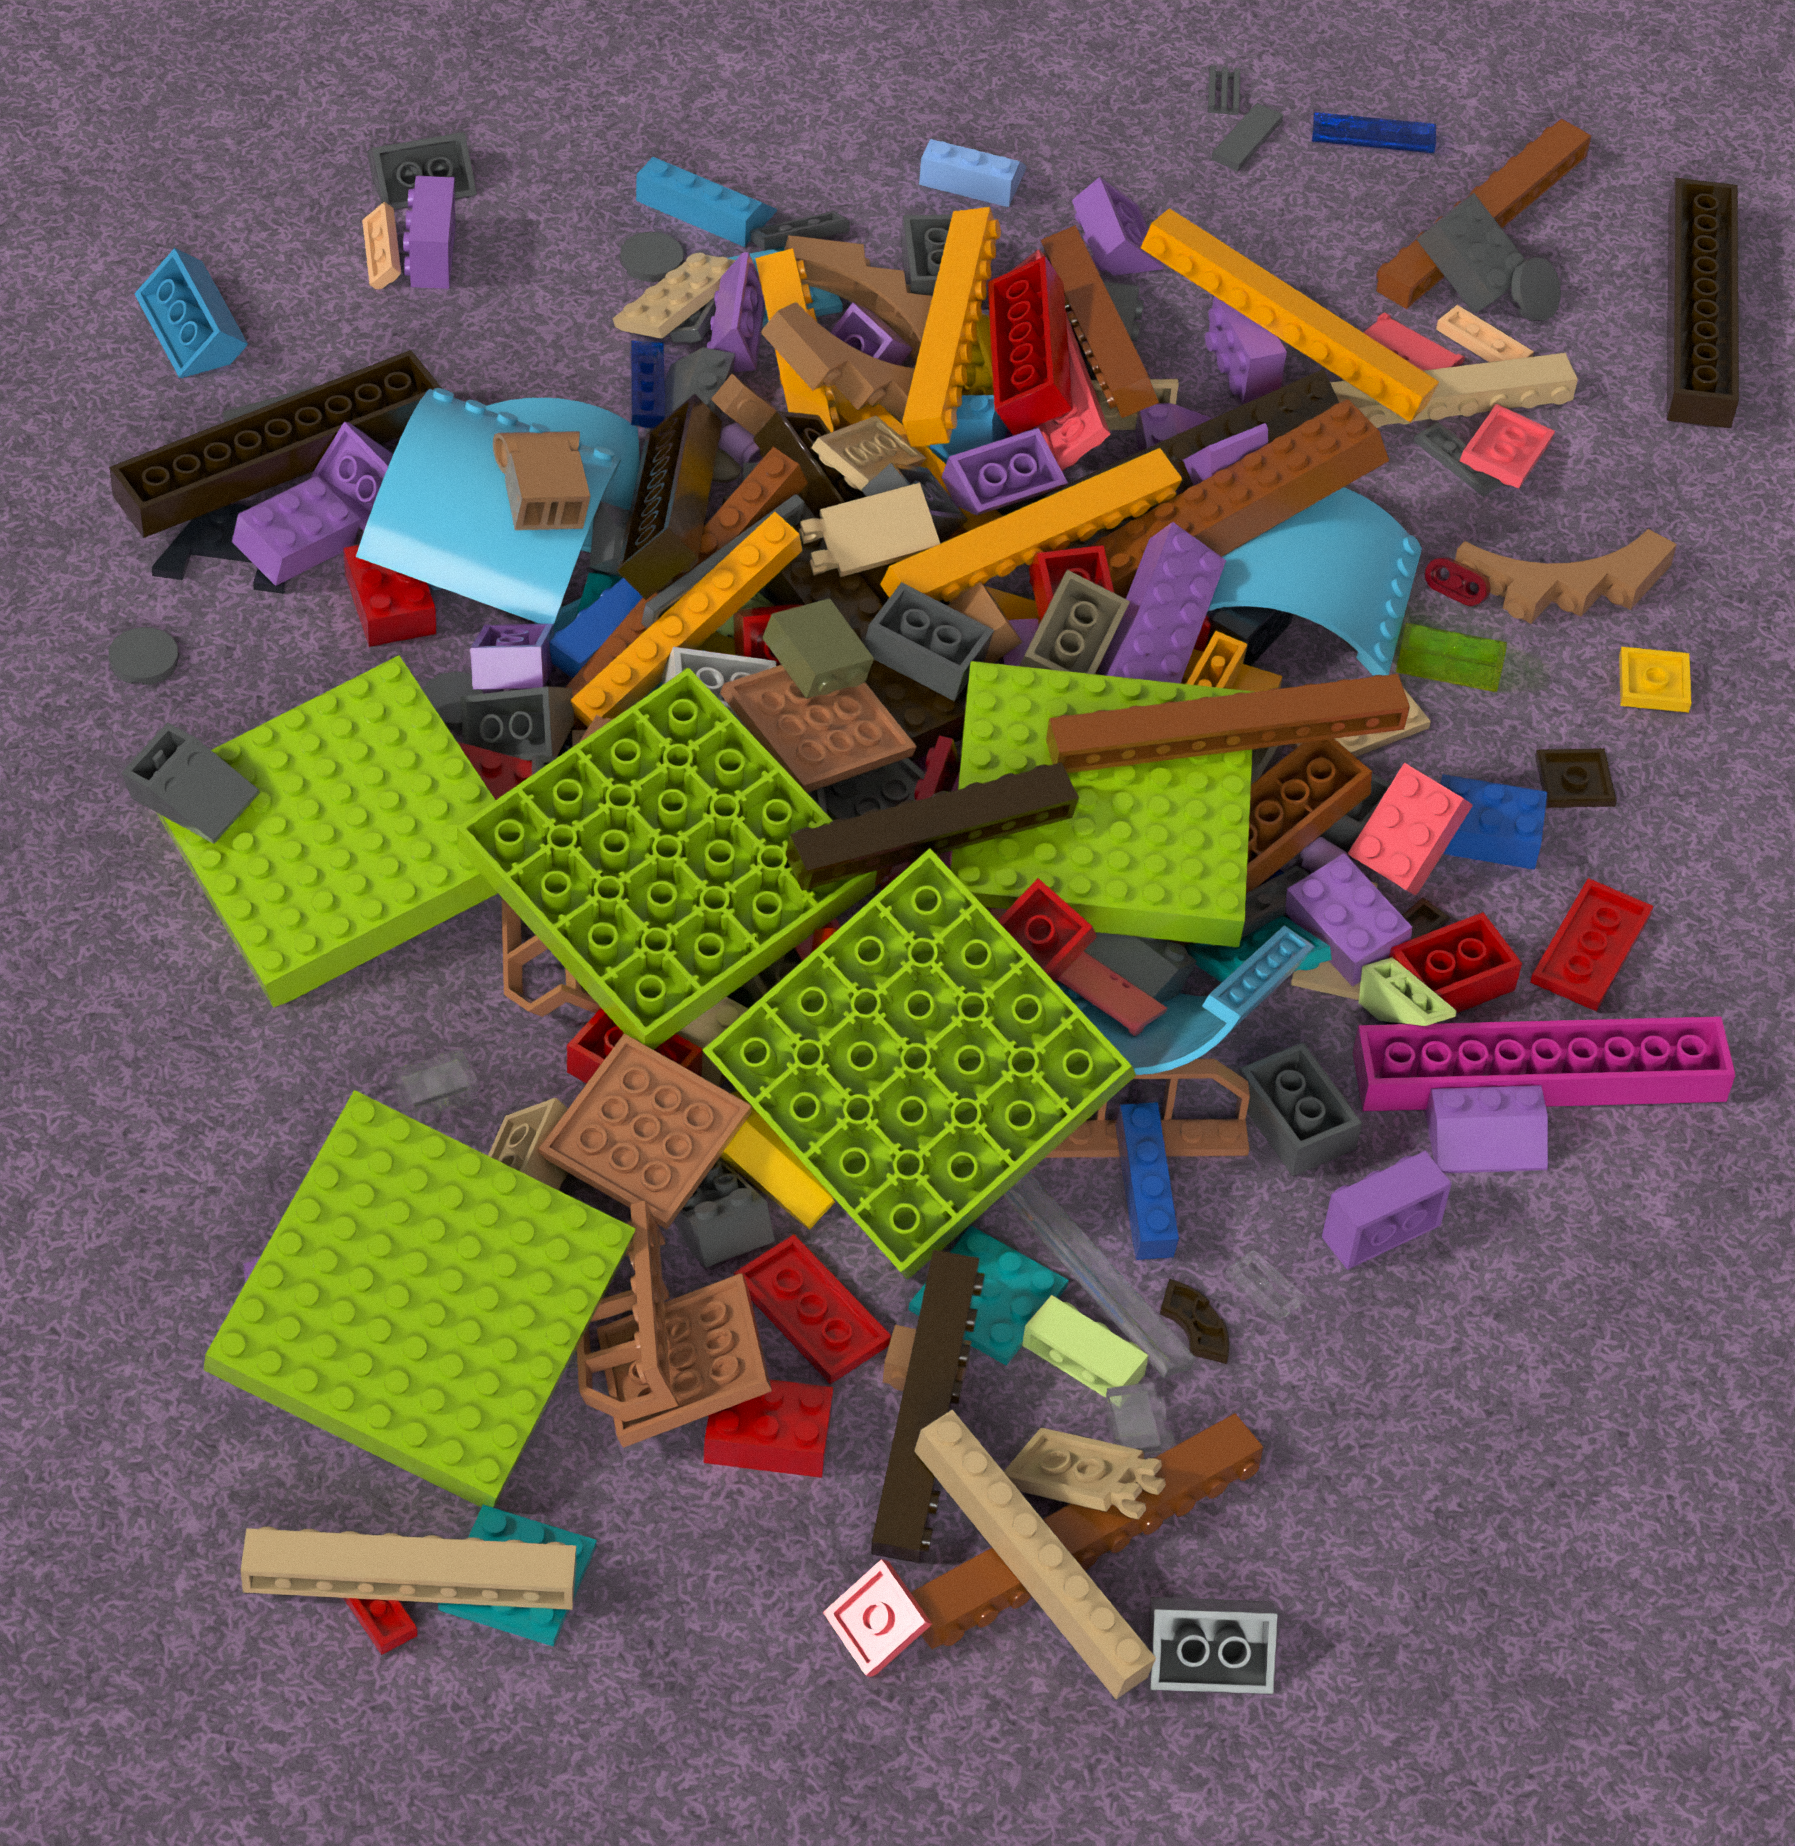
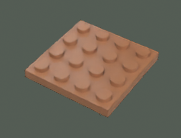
[720,665,917,793]
[538,1034,752,1229]
[597,1273,772,1448]

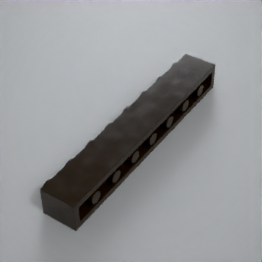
[785,762,1079,891]
[871,1250,985,1563]

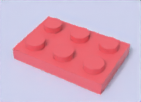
[1460,404,1555,489]

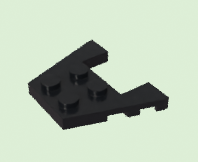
[152,504,285,594]

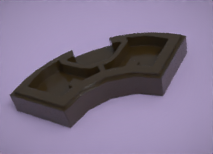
[1160,1279,1230,1364]

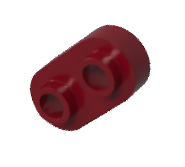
[1425,557,1491,606]

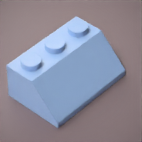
[919,139,1026,207]

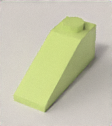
[1359,957,1456,1026]

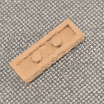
[362,202,401,289]
[1436,305,1534,362]

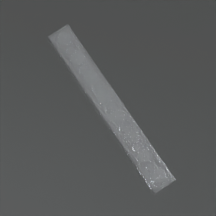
[1002,1171,1196,1378]

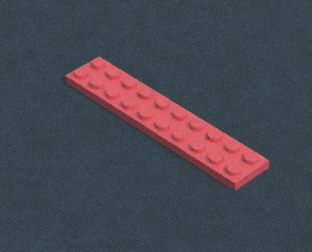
[1008,249,1111,471]

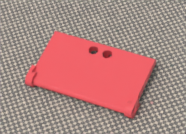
[1363,312,1465,371]
[1057,952,1168,1036]

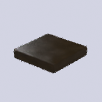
[1535,748,1617,808]

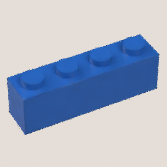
[549,578,643,678]
[1115,1102,1179,1260]

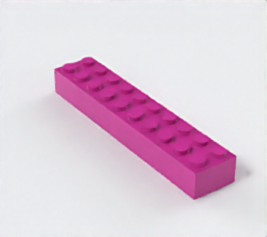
[1352,1016,1735,1111]

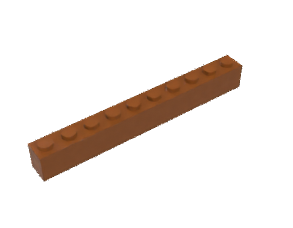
[1376,118,1592,309]
[1040,225,1159,418]
[565,447,808,731]
[1046,674,1410,773]
[910,1413,1264,1650]

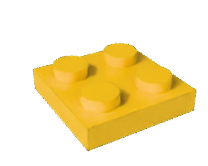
[1619,646,1691,713]

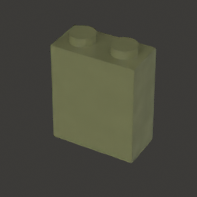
[763,599,874,699]

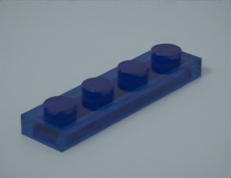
[1312,112,1436,153]
[630,340,665,428]

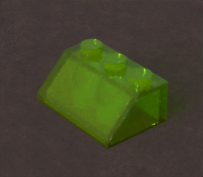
[1395,622,1507,692]

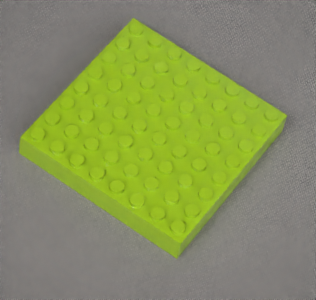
[156,655,498,1008]
[950,661,1255,947]
[457,667,877,1050]
[702,848,1136,1279]
[204,1090,636,1508]

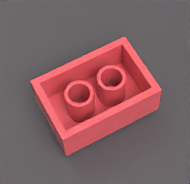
[1348,763,1473,895]

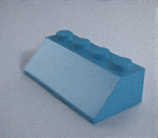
[636,157,777,247]
[134,248,248,378]

